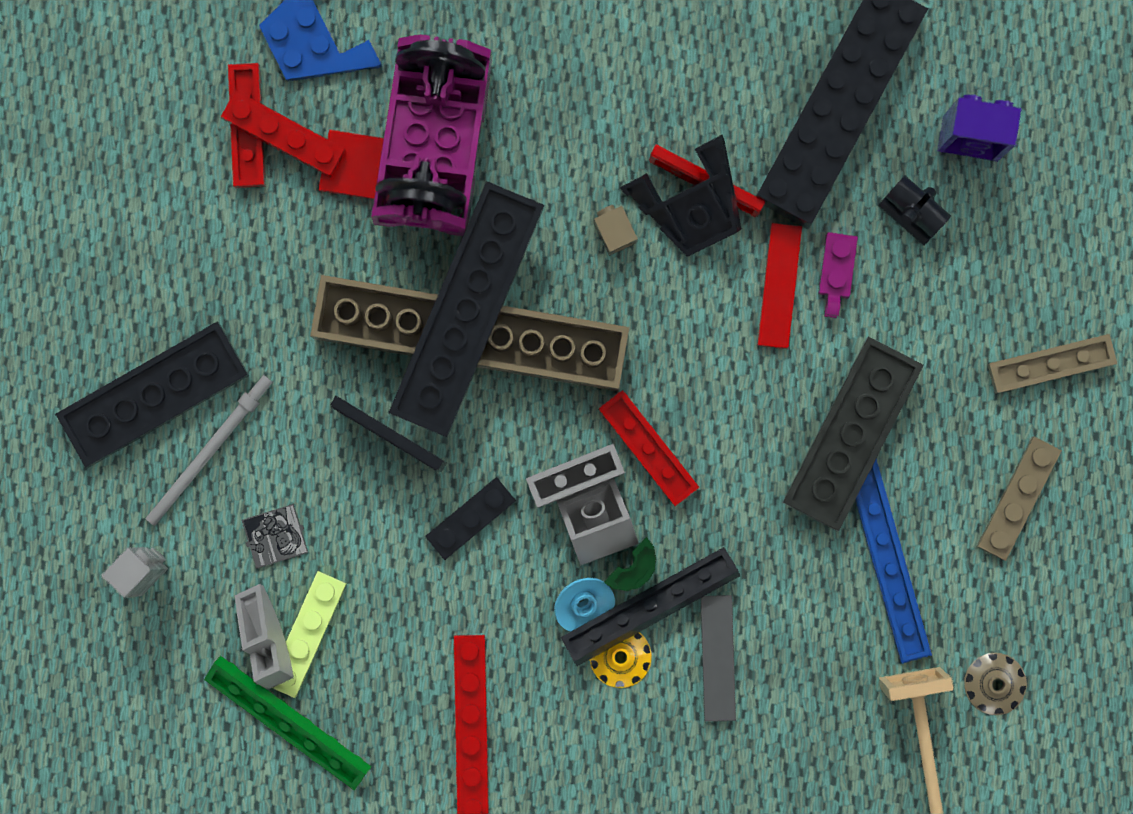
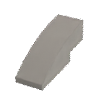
[235,584,294,689]

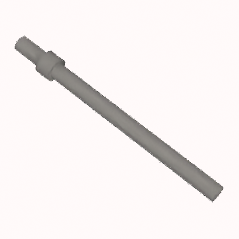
[145,374,273,526]

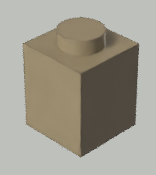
[594,205,638,256]

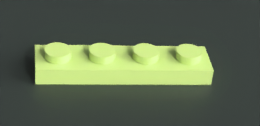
[273,571,347,698]

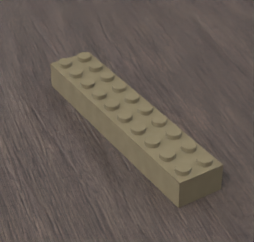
[310,275,629,391]

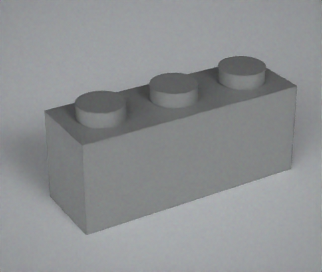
[526,444,625,508]
[101,547,168,598]

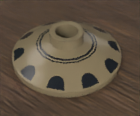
[964,653,1027,715]

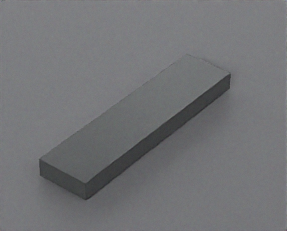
[700,595,736,721]

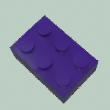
[937,95,1022,162]

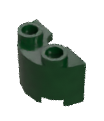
[603,537,656,591]

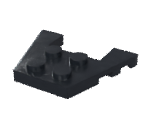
[620,134,742,257]

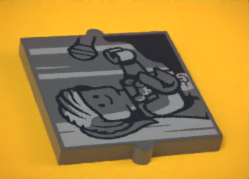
[242,504,309,569]

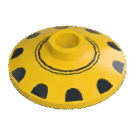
[590,632,652,688]

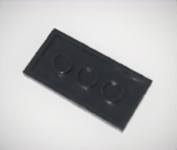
[330,395,447,473]

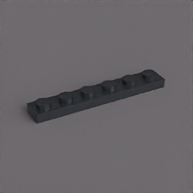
[561,547,740,666]

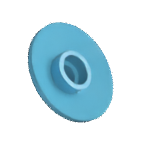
[554,578,615,632]

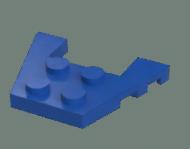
[259,0,382,81]

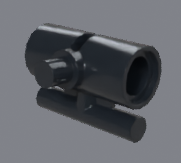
[878,175,951,246]

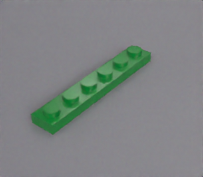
[204,656,371,791]

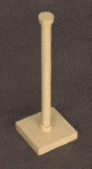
[879,667,954,814]

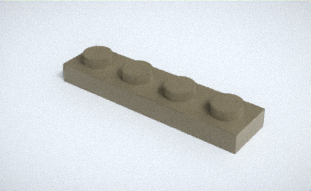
[987,334,1117,394]
[976,436,1062,561]

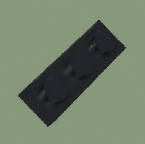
[425,477,516,560]

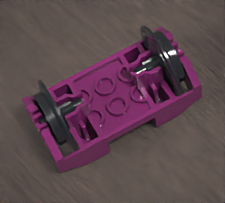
[371,34,492,236]

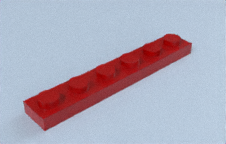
[454,635,489,814]

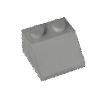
[557,478,639,565]

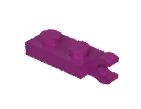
[818,232,858,318]

